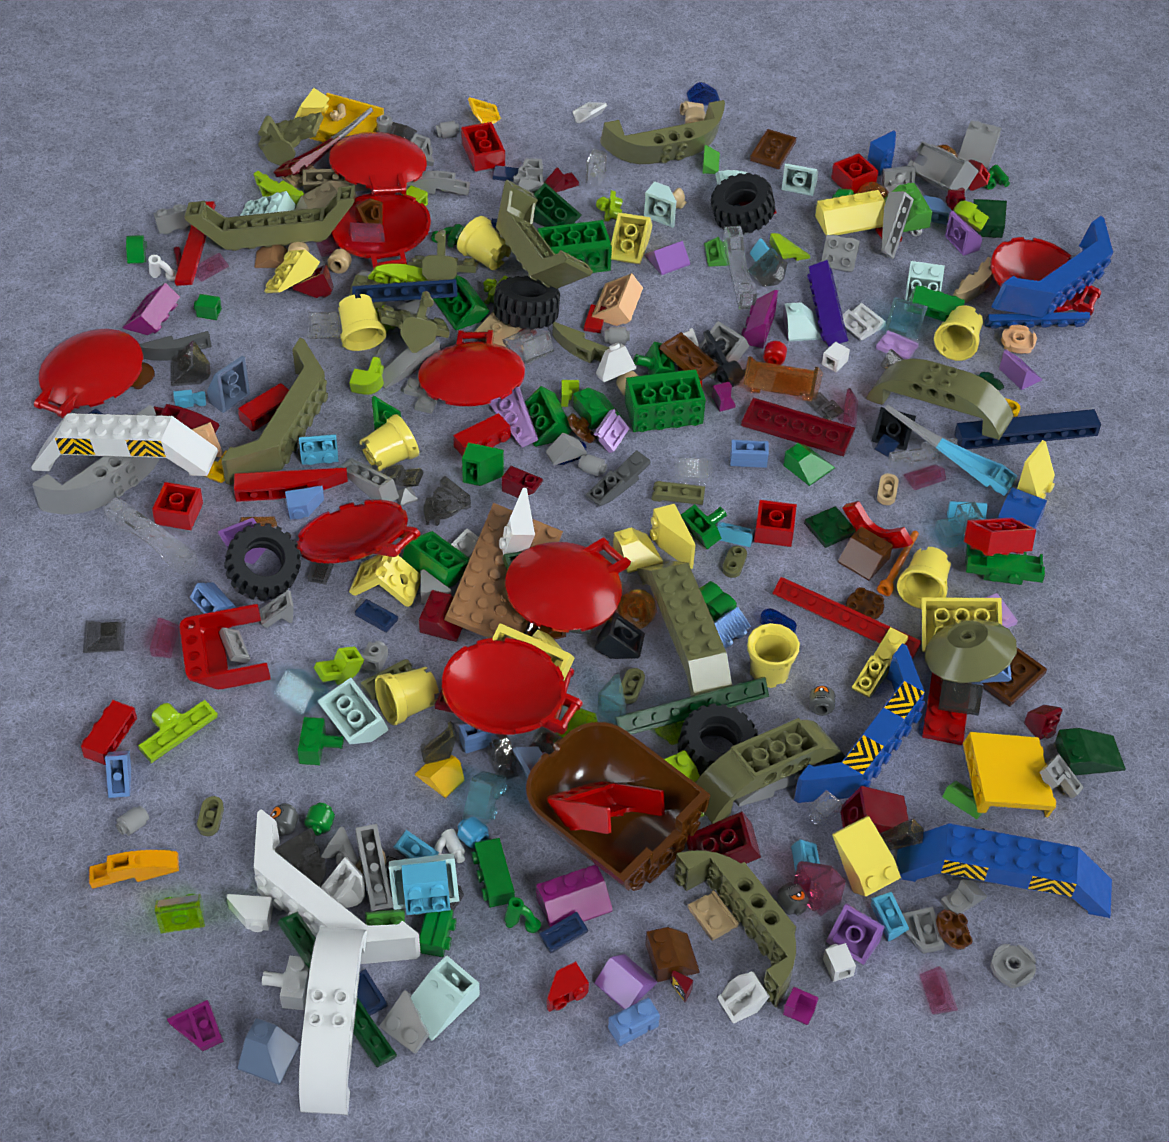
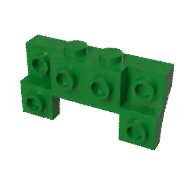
[965,544,1045,585]

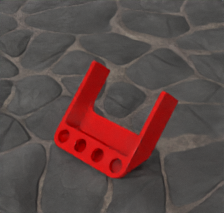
[180,604,271,690]
[547,781,665,834]

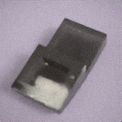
[806,392,844,420]
[383,465,424,487]

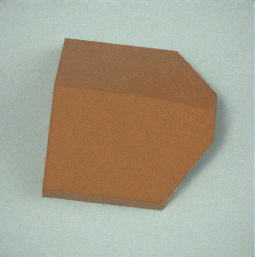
[255,244,288,268]

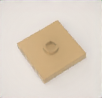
[475,311,520,347]

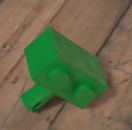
[633,342,675,375]
[681,504,727,549]
[298,717,344,766]

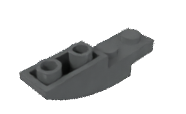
[139,331,212,361]
[586,450,651,506]

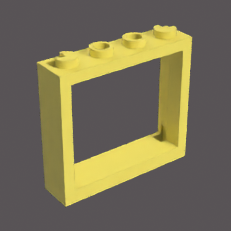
[493,623,575,680]

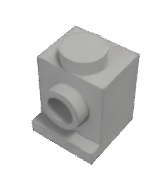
[361,641,388,673]

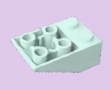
[240,191,296,216]
[904,261,945,309]
[411,956,480,1041]

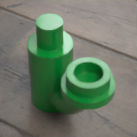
[984,165,1010,190]
[431,224,464,248]
[504,897,541,933]

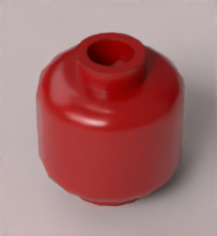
[763,341,787,367]

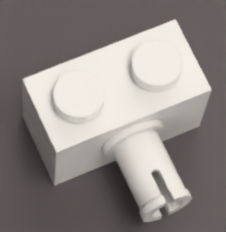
[262,955,310,1011]

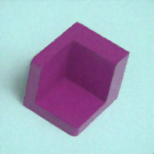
[712,382,736,412]
[783,987,819,1025]

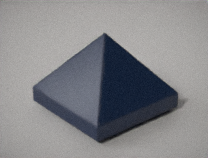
[874,434,899,458]

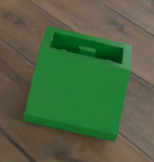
[462,443,504,486]

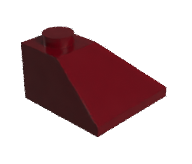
[292,264,334,298]

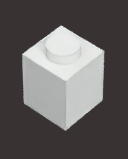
[822,342,850,372]
[823,943,856,982]

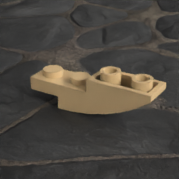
[953,257,993,303]

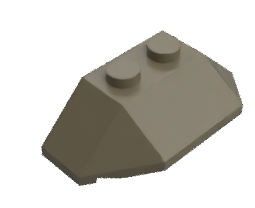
[295,181,357,210]

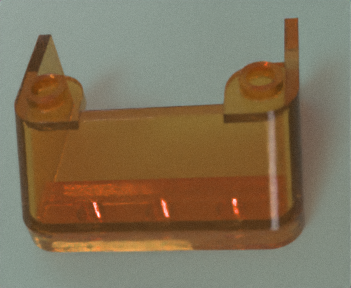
[743,356,823,402]

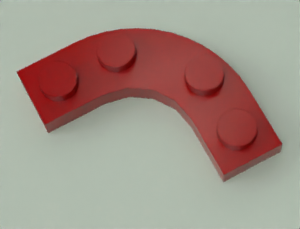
[842,501,913,549]

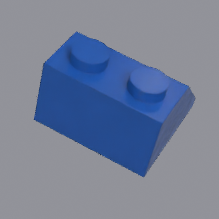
[867,130,896,176]

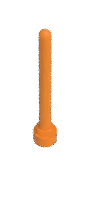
[877,530,919,596]

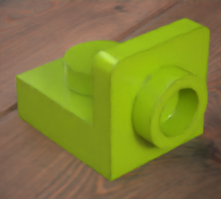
[561,380,579,407]

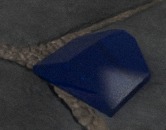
[686,82,720,106]

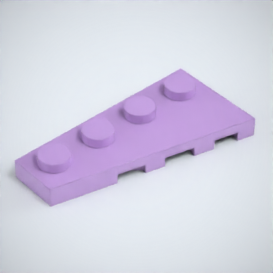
[489,387,538,448]

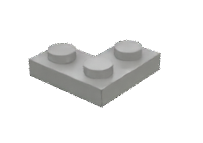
[404,378,439,414]
[1039,754,1084,799]

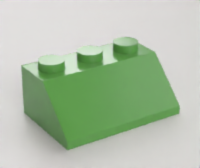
[884,183,932,232]

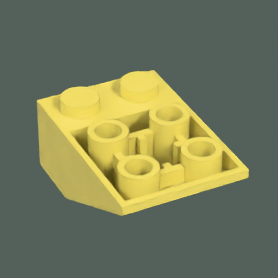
[264,249,320,293]

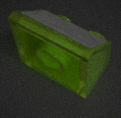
[155,894,205,934]

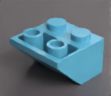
[299,434,339,465]
[401,861,451,915]

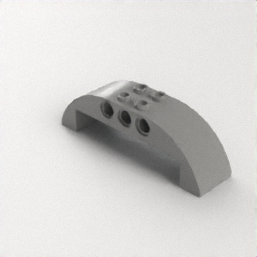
[33,405,159,514]

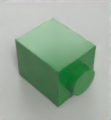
[194,294,222,320]

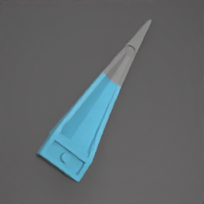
[885,405,1017,496]

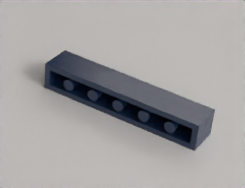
[352,279,458,303]

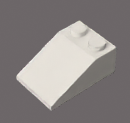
[499,488,535,555]

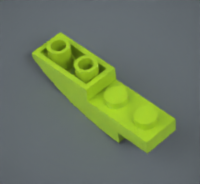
[253,171,304,206]
[368,264,428,284]

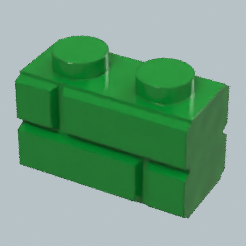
[419,909,457,958]

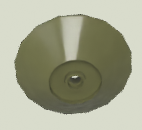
[925,619,1017,683]

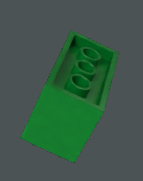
[537,220,612,273]
[625,369,706,432]

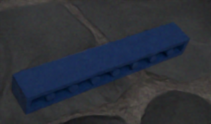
[954,409,1101,450]

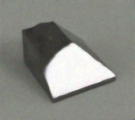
[171,341,211,386]
[83,618,126,653]

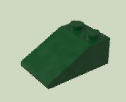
[533,183,582,227]
[1054,728,1126,776]

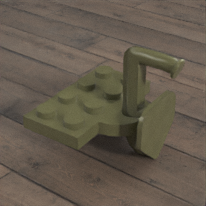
[258,112,324,166]
[408,229,479,281]
[377,291,450,353]

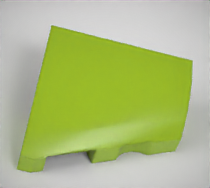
[769,233,811,261]

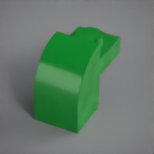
[126,235,147,264]

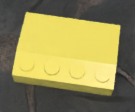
[922,597,1002,652]

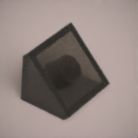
[938,677,984,716]

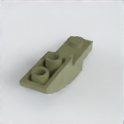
[552,322,610,363]

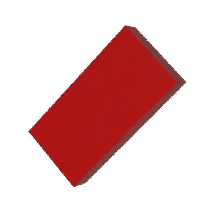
[584,304,607,333]

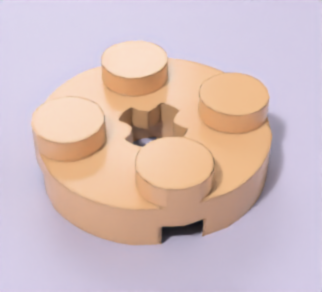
[1001,325,1037,354]

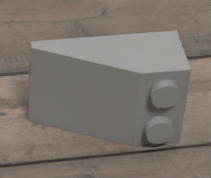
[959,120,1002,169]
[698,321,749,380]

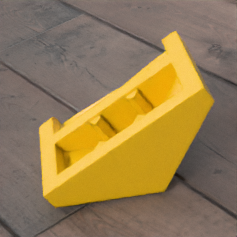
[468,97,501,124]
[415,755,464,798]

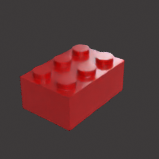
[461,122,505,171]
[964,518,1036,556]

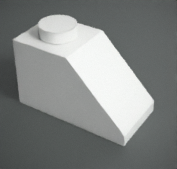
[227,894,273,932]

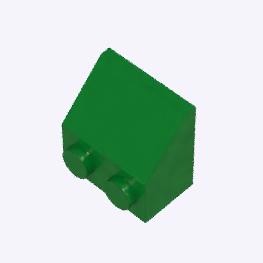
[573,387,622,430]

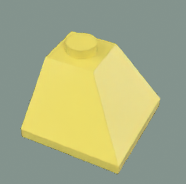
[294,88,330,119]
[613,527,663,573]

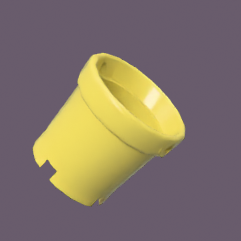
[457,216,511,270]
[338,294,386,351]
[934,305,983,361]
[360,414,419,472]
[897,547,951,609]
[747,623,800,688]
[375,667,439,725]

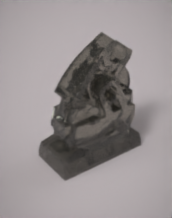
[423,476,471,526]
[485,734,519,782]
[275,828,326,887]

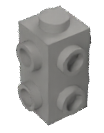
[153,204,191,234]

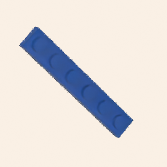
[984,312,1090,329]

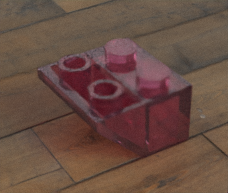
[794,861,846,916]

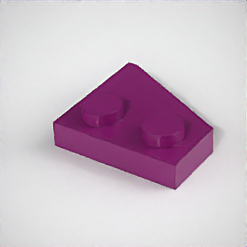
[167,1000,224,1052]

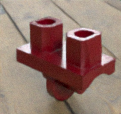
[945,187,966,211]

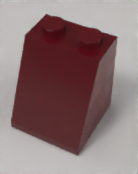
[839,786,911,842]

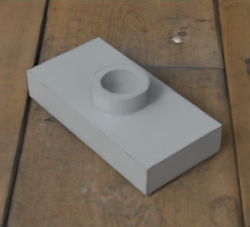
[219,628,250,664]

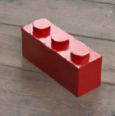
[238,383,289,432]
[453,413,511,457]
[81,700,137,765]

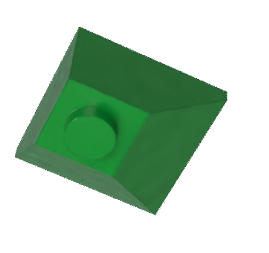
[783,443,835,486]

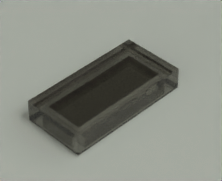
[307,562,334,585]

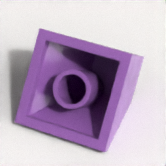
[945,211,982,256]

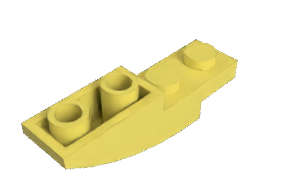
[852,627,908,698]

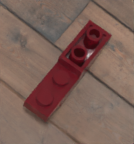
[154,404,220,433]

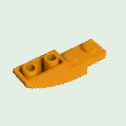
[89,850,179,889]

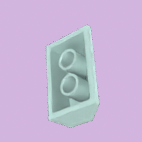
[318,678,388,744]
[389,853,459,910]

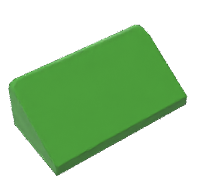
[703,145,720,174]
[704,237,728,266]
[942,781,982,819]

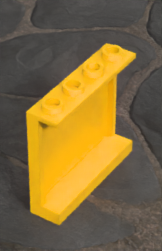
[309,93,384,142]
[963,732,1056,817]

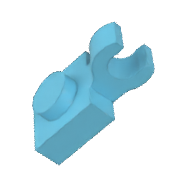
[173,390,206,408]

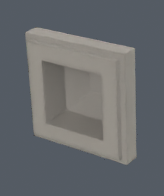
[397,486,418,506]

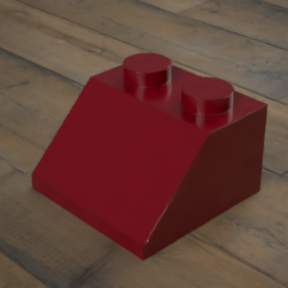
[419,590,463,642]

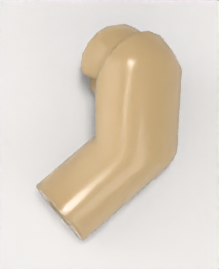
[330,103,346,121]

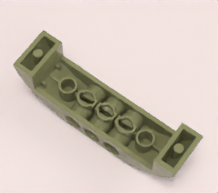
[600,100,725,164]
[866,358,1013,440]

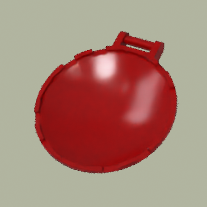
[329,132,427,196]
[332,193,431,269]
[991,237,1101,316]
[34,329,144,418]
[418,330,525,406]
[296,500,420,564]
[505,537,631,633]
[442,638,583,735]

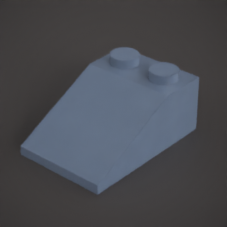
[207,355,250,413]

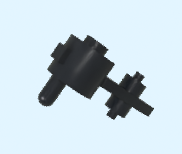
[703,330,751,387]

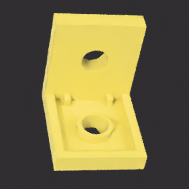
[349,555,421,607]

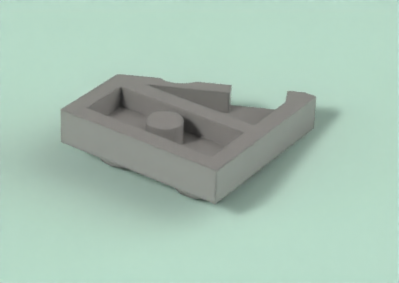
[411,133,434,167]
[902,907,945,954]
[379,990,429,1054]

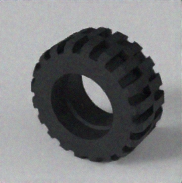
[711,173,776,235]
[493,276,560,329]
[224,523,301,601]
[677,704,758,776]

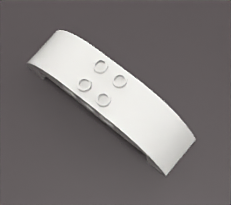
[299,927,367,1115]

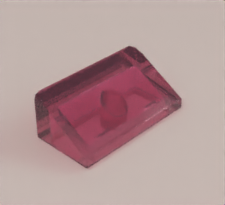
[349,223,385,242]
[317,232,339,257]
[195,253,229,282]
[843,388,858,426]
[904,464,946,490]
[150,618,180,658]
[920,966,958,1014]

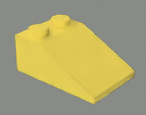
[611,212,653,264]
[1017,440,1055,499]
[650,504,695,569]
[832,816,901,896]

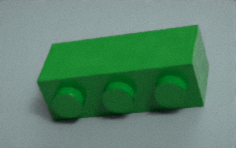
[908,285,965,322]
[472,838,515,908]

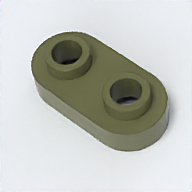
[722,546,747,578]
[618,668,645,704]
[197,796,224,837]

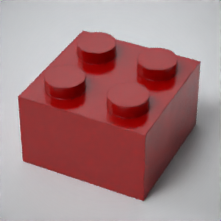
[831,153,878,194]
[152,482,203,531]
[754,500,797,547]

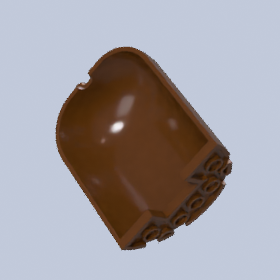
[526,722,710,891]

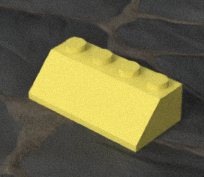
[815,190,885,236]

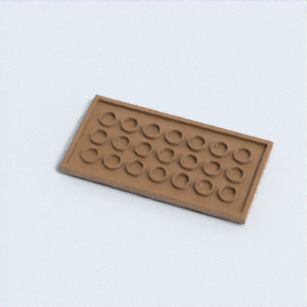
[445,503,563,638]

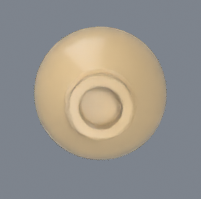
[672,188,687,210]

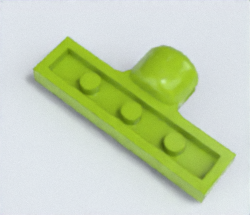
[138,700,218,763]

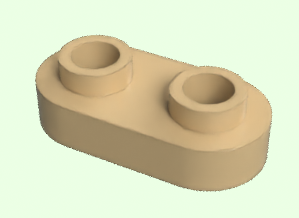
[877,473,899,505]

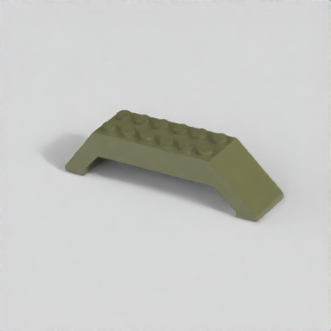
[496,180,593,289]
[185,185,355,251]
[222,338,328,485]
[637,561,736,708]

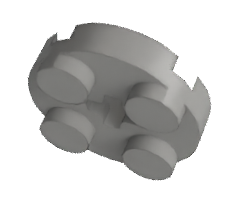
[990,944,1036,988]

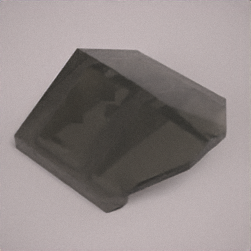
[747,247,788,287]
[420,721,457,764]

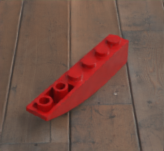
[234,468,348,502]

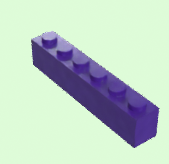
[807,260,849,347]

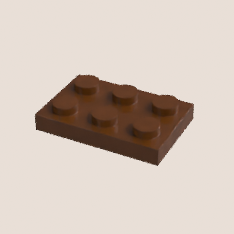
[750,129,797,170]
[659,332,719,381]
[978,648,1047,707]

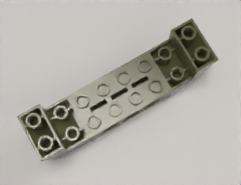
[696,718,846,824]
[674,851,796,1008]

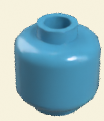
[457,817,489,849]

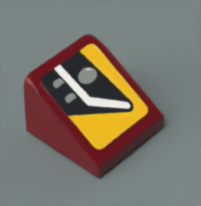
[671,971,694,1002]

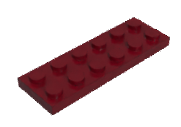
[741,397,855,457]

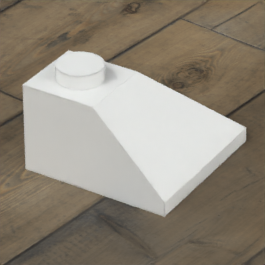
[596,343,636,382]

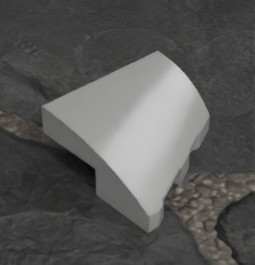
[513,158,544,184]

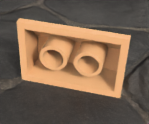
[592,273,643,326]

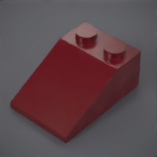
[687,811,761,864]

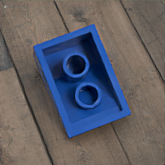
[998,487,1047,529]

